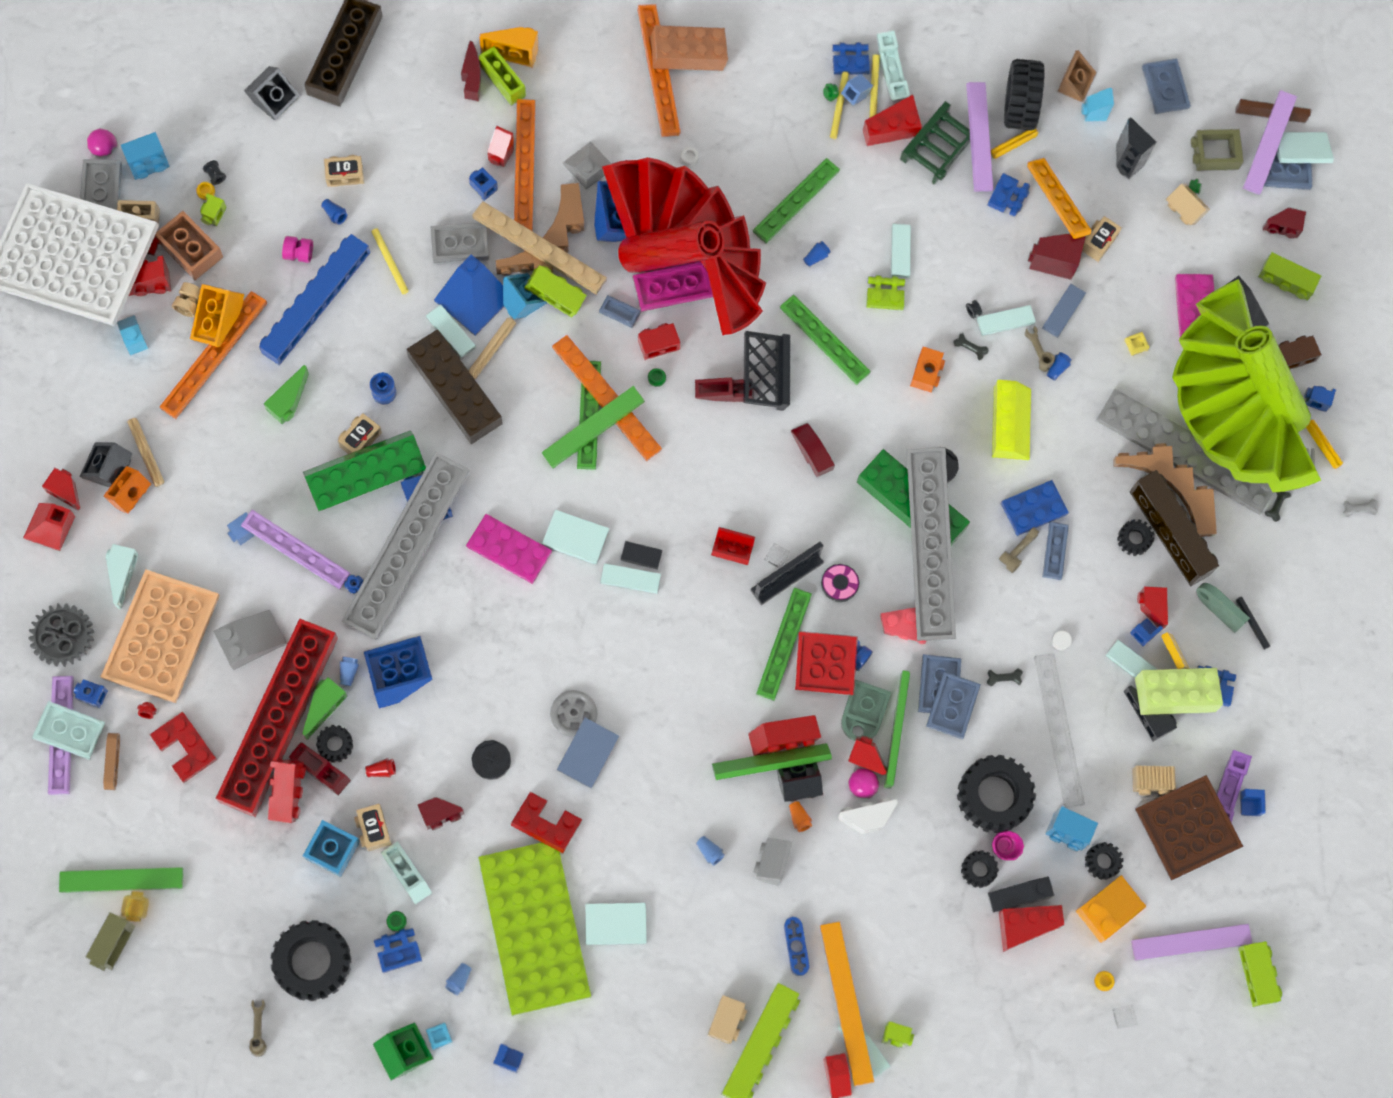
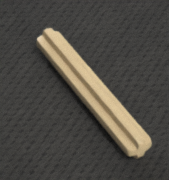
[468,318,516,379]
[127,418,164,487]

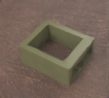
[1191,129,1244,171]
[86,912,136,971]

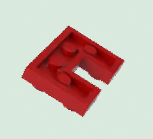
[149,712,217,783]
[510,791,582,853]

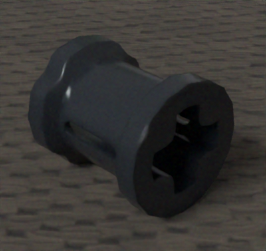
[203,160,226,185]

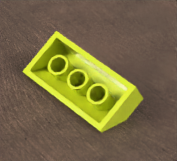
[992,379,1031,460]

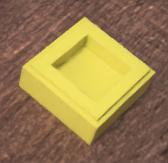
[1124,332,1150,356]

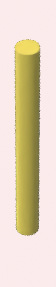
[869,54,880,118]
[830,72,849,139]
[371,228,409,294]

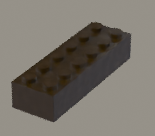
[304,0,383,107]
[406,329,503,444]
[1129,470,1219,587]

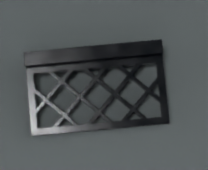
[743,331,790,411]
[750,541,824,606]

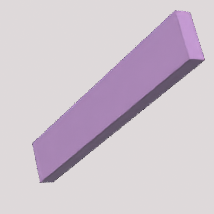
[966,82,993,192]
[1243,90,1297,195]
[241,510,350,590]
[48,676,74,795]
[1131,924,1253,961]

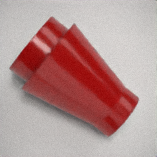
[365,758,396,777]

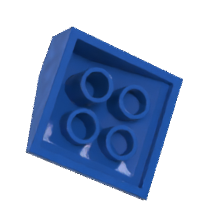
[594,181,626,242]
[434,254,504,336]
[364,636,433,709]

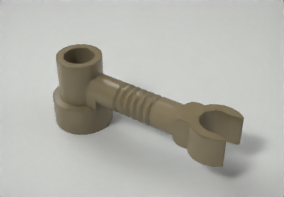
[1025,326,1055,372]
[999,527,1039,573]
[249,999,267,1057]

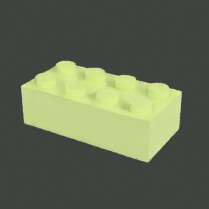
[1135,668,1223,715]

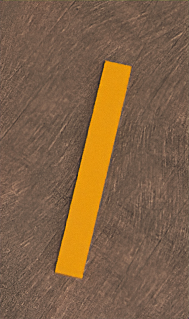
[820,922,875,1086]

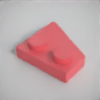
[880,607,926,644]

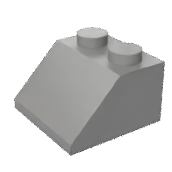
[753,838,792,886]

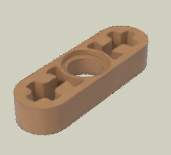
[103,733,120,790]

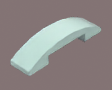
[877,31,910,101]

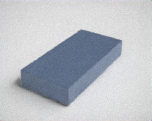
[599,295,641,328]

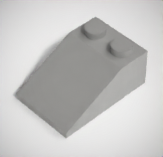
[213,610,287,670]

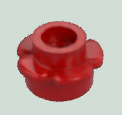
[137,702,157,719]

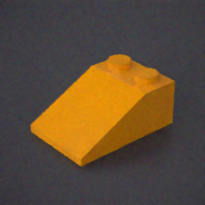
[479,27,539,68]
[190,284,244,347]
[1076,875,1147,943]

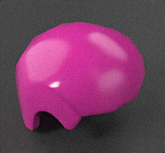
[87,128,117,157]
[848,768,880,799]
[991,831,1024,861]

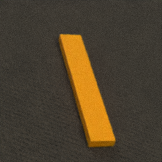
[1027,158,1091,239]

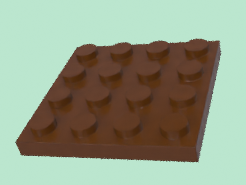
[1135,775,1244,881]

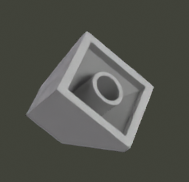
[563,142,611,190]

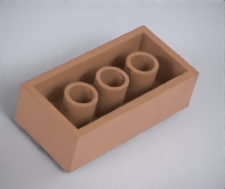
[650,25,728,71]

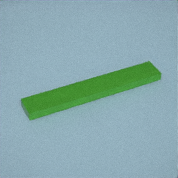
[753,158,840,244]
[780,294,871,385]
[577,361,601,470]
[541,386,645,469]
[756,587,812,701]
[884,670,910,789]
[712,743,832,780]
[59,867,183,893]

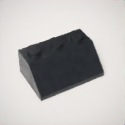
[1116,117,1157,179]

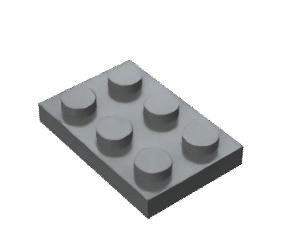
[80,159,122,210]
[431,222,489,263]

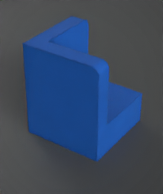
[1130,618,1163,647]
[1240,789,1266,816]
[493,1044,524,1073]

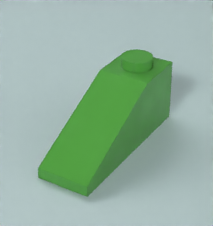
[263,365,309,424]
[302,677,347,740]

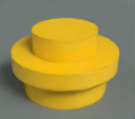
[196,182,215,200]
[1094,971,1115,991]

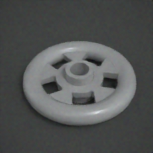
[550,690,597,736]

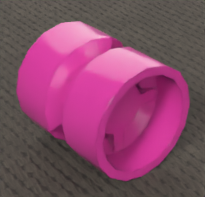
[282,235,314,263]

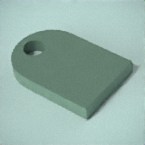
[1196,583,1250,633]
[841,679,891,741]

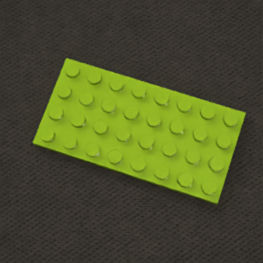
[478,842,591,1016]

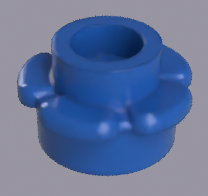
[344,575,363,593]

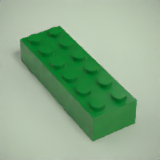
[303,430,426,511]
[856,449,970,546]

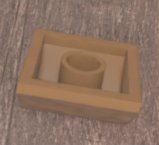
[1057,50,1097,102]

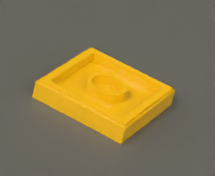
[1161,632,1190,669]

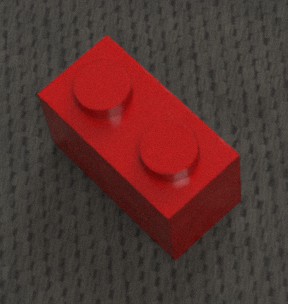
[638,323,681,360]

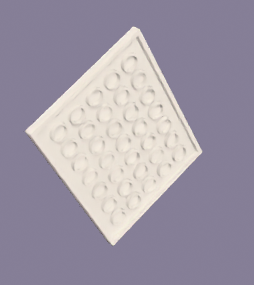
[0,183,159,326]

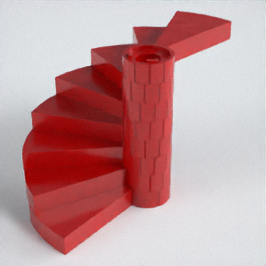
[602,157,767,335]

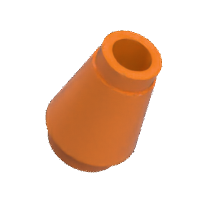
[789,801,812,832]

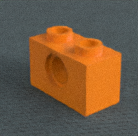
[910,346,945,392]
[103,466,151,514]

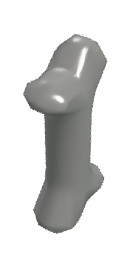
[1343,499,1378,517]

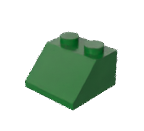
[373,1022,433,1081]

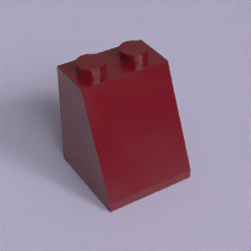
[1027,233,1086,280]

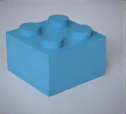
[120,132,170,180]
[1045,806,1098,851]
[303,820,360,877]

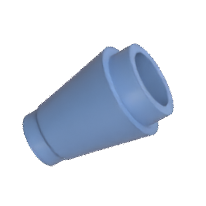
[340,657,359,686]
[696,836,725,866]
[445,963,472,995]

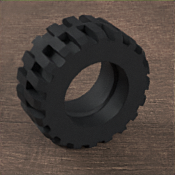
[1004,59,1045,131]
[957,755,1036,833]
[270,920,351,1001]

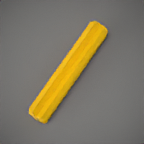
[990,129,1038,159]
[1306,419,1343,469]

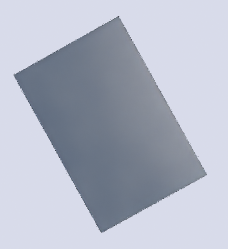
[1142,58,1191,114]
[1264,152,1312,190]
[918,654,962,713]
[926,672,981,739]
[557,718,619,788]

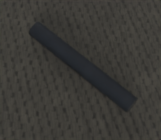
[1236,596,1271,650]

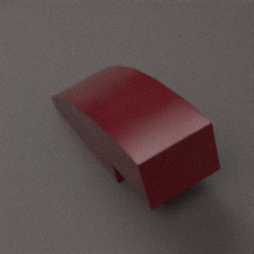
[461,41,481,102]
[695,377,754,402]
[791,423,835,477]
[289,742,351,796]

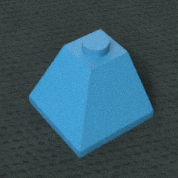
[503,273,547,319]

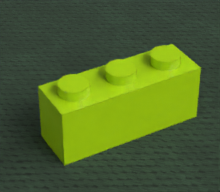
[479,46,526,106]
[1258,252,1321,301]
[524,265,587,317]
[1238,941,1282,1007]

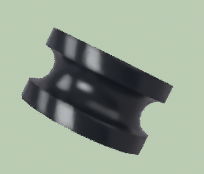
[966,300,982,319]

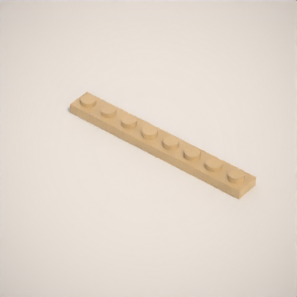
[472,201,607,295]

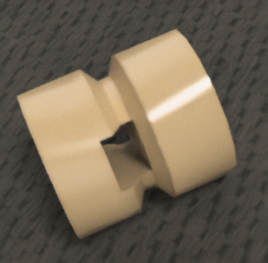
[172,282,201,317]

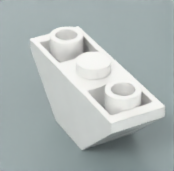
[838,798,898,834]

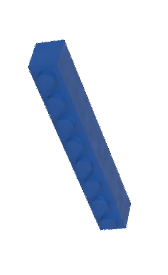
[259,234,370,366]

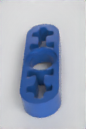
[784,917,809,976]

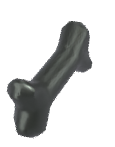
[953,333,989,360]
[1265,491,1291,522]
[987,668,1023,686]

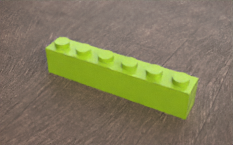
[721,983,801,1098]

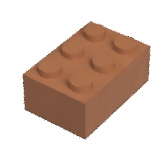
[155,211,223,280]

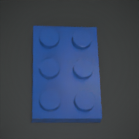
[1001,480,1069,536]

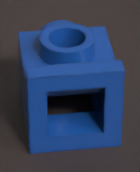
[469,167,498,201]
[1304,386,1336,412]
[74,679,108,709]

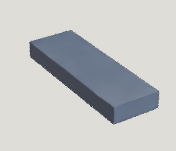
[1042,283,1086,338]
[1042,522,1069,580]

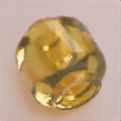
[121,891,149,922]

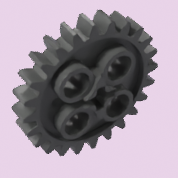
[28,603,95,667]

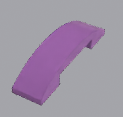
[1217,750,1252,823]

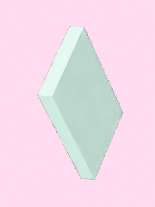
[1277,132,1334,163]
[542,510,609,564]
[32,701,105,760]
[585,903,647,945]

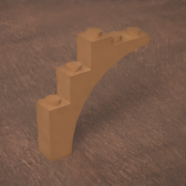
[496,183,584,275]
[1113,443,1217,537]

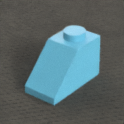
[1081,88,1114,121]
[117,315,148,356]

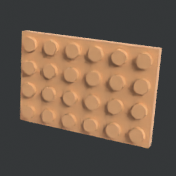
[101,569,220,703]

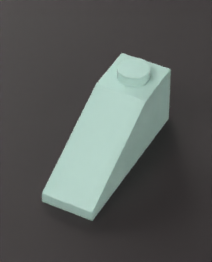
[106,544,139,609]
[381,841,432,904]

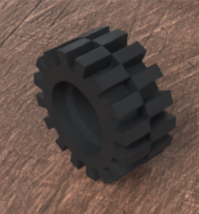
[1117,519,1154,556]
[316,725,353,763]
[1085,842,1124,880]
[961,850,999,888]

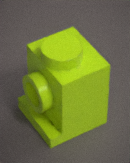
[200,193,227,226]
[881,1021,914,1048]

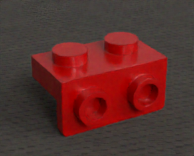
[711,527,755,565]

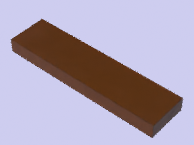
[1235,99,1311,123]

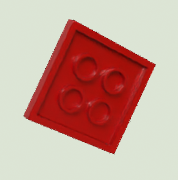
[795,631,858,695]

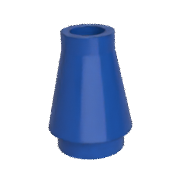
[321,199,348,225]
[803,241,831,267]
[1046,352,1072,381]

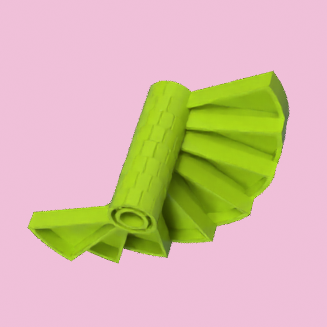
[1172,279,1321,493]

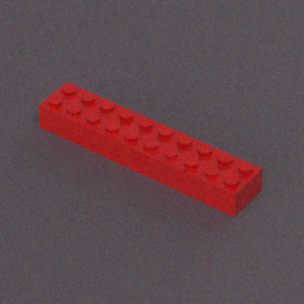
[215,618,338,818]

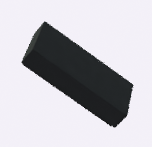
[621,541,662,570]

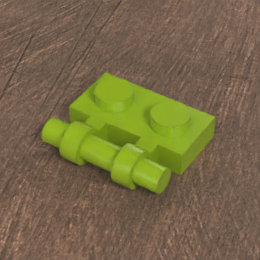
[866,275,905,310]

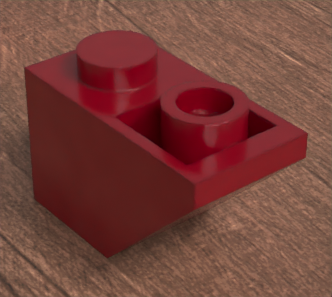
[1262,207,1306,238]
[418,797,464,831]

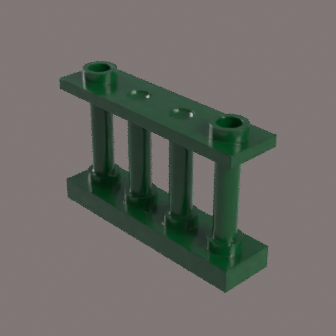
[900,101,970,185]

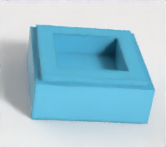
[426,1022,452,1050]

